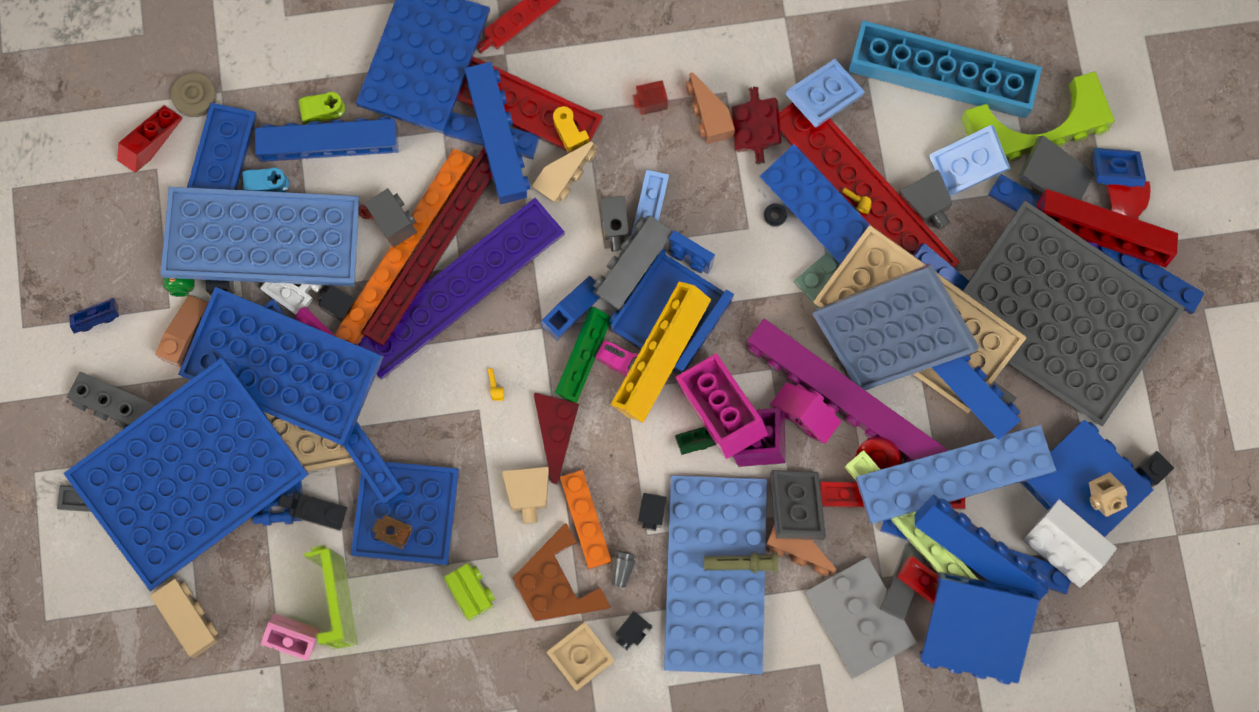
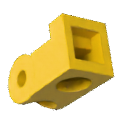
[553,107,590,154]

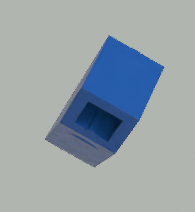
[541,276,600,341]

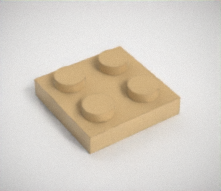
[546,622,615,692]

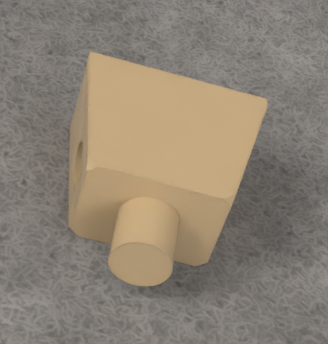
[502,467,549,524]

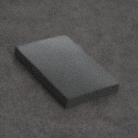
[1019,135,1095,200]
[770,470,826,540]

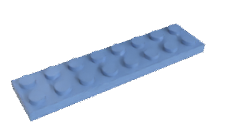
[856,425,1056,525]

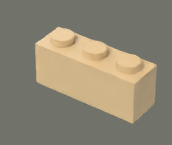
[150,579,220,658]

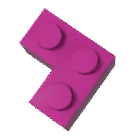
[770,382,841,444]

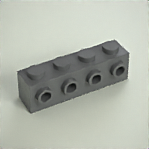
[592,215,673,310]
[67,372,156,429]

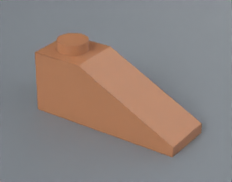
[155,295,209,367]

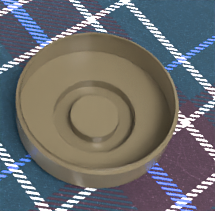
[171,73,217,117]

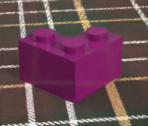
[733,407,786,467]

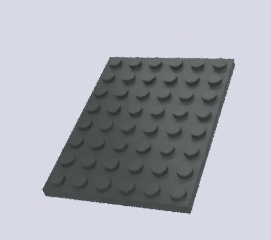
[963,201,1185,427]

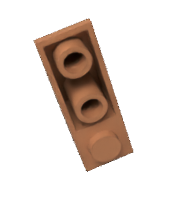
[686,72,735,144]
[766,523,836,576]

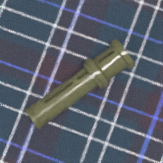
[704,551,778,574]

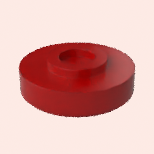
[854,437,901,470]

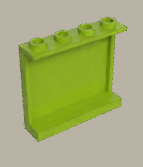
[304,545,358,649]

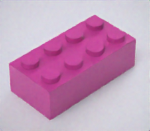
[675,353,768,459]

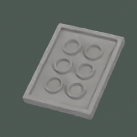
[804,557,917,679]

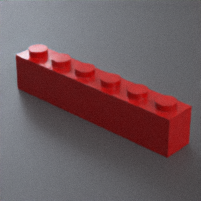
[1036,189,1178,268]

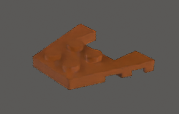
[513,523,611,622]

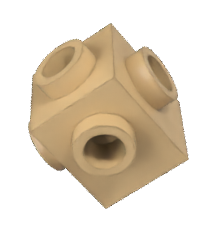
[1089,472,1127,517]

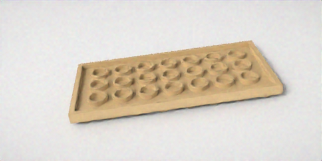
[813,225,1027,413]

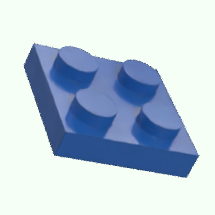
[1092,148,1146,187]
[668,230,715,274]

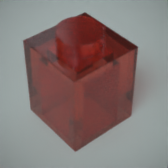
[632,80,668,115]

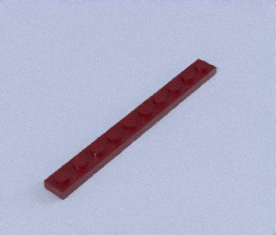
[363,147,493,347]

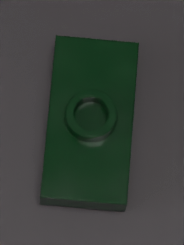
[675,426,716,455]

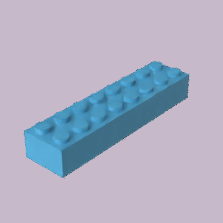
[848,20,1042,119]

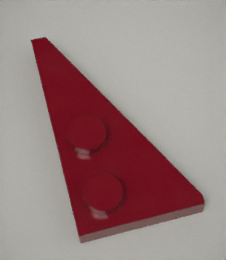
[534,393,579,485]

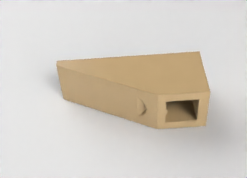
[532,142,598,203]

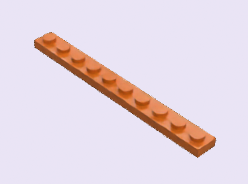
[334,148,475,346]

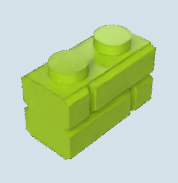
[444,563,495,621]

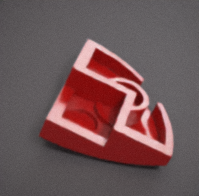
[1106,181,1151,220]

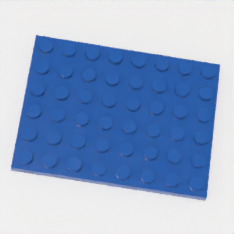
[63,357,310,591]

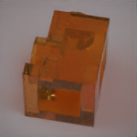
[373,515,413,551]

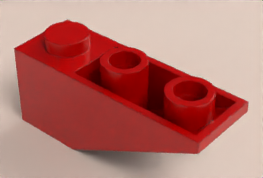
[117,105,182,173]

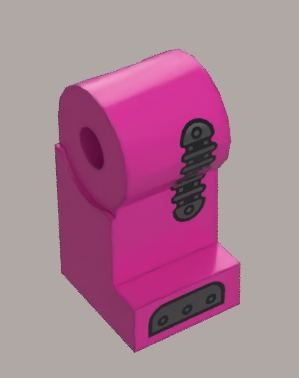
[595,341,638,377]

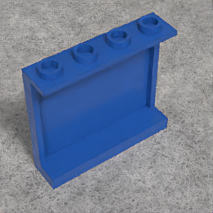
[609,249,734,375]
[1020,420,1154,537]
[919,572,1040,684]

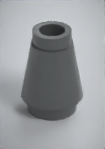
[612,551,636,588]

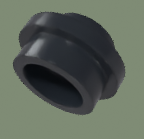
[764,203,787,227]

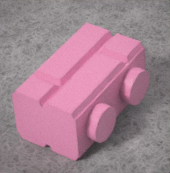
[261,613,321,661]

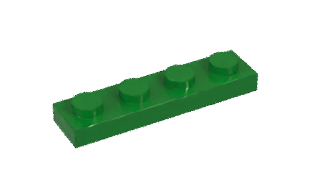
[555,307,611,403]

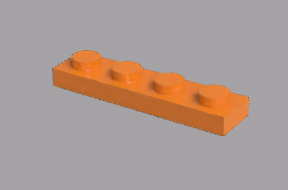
[560,470,612,570]

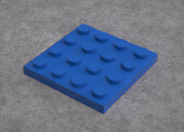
[351,462,459,566]

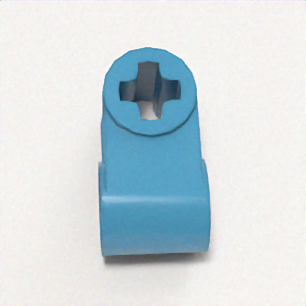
[242,168,290,192]

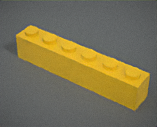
[610,281,711,423]

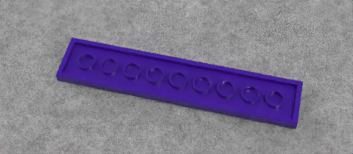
[358,198,565,380]

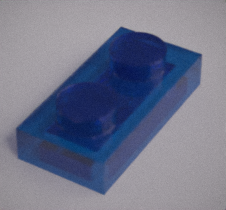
[69,298,119,334]

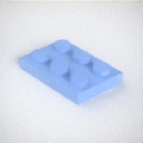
[786,59,865,127]
[930,125,1011,197]

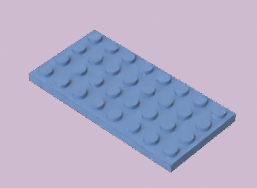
[161,187,359,286]
[664,475,767,675]

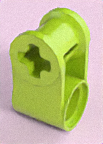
[298,92,345,125]

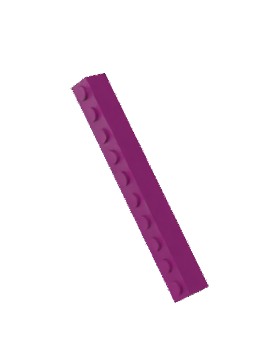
[746,318,949,463]

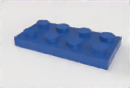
[187,103,257,190]

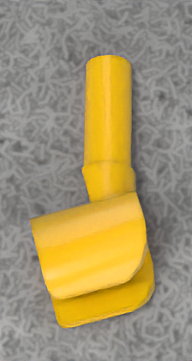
[842,188,871,214]
[487,368,504,401]

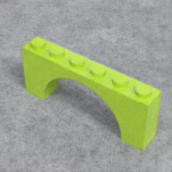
[961,71,1115,162]

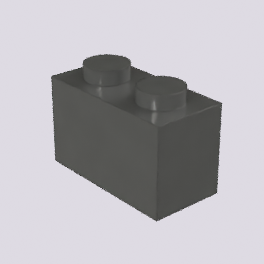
[364,188,417,247]

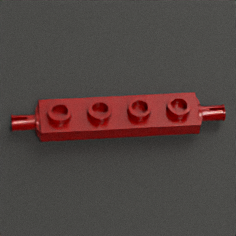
[476,0,562,54]

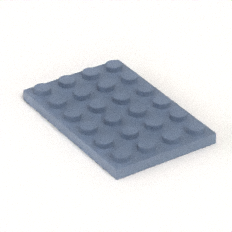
[812,263,979,391]

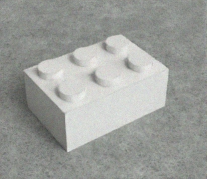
[1023,500,1117,588]

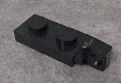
[277,493,348,531]

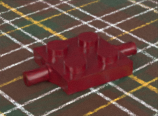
[731,87,782,164]

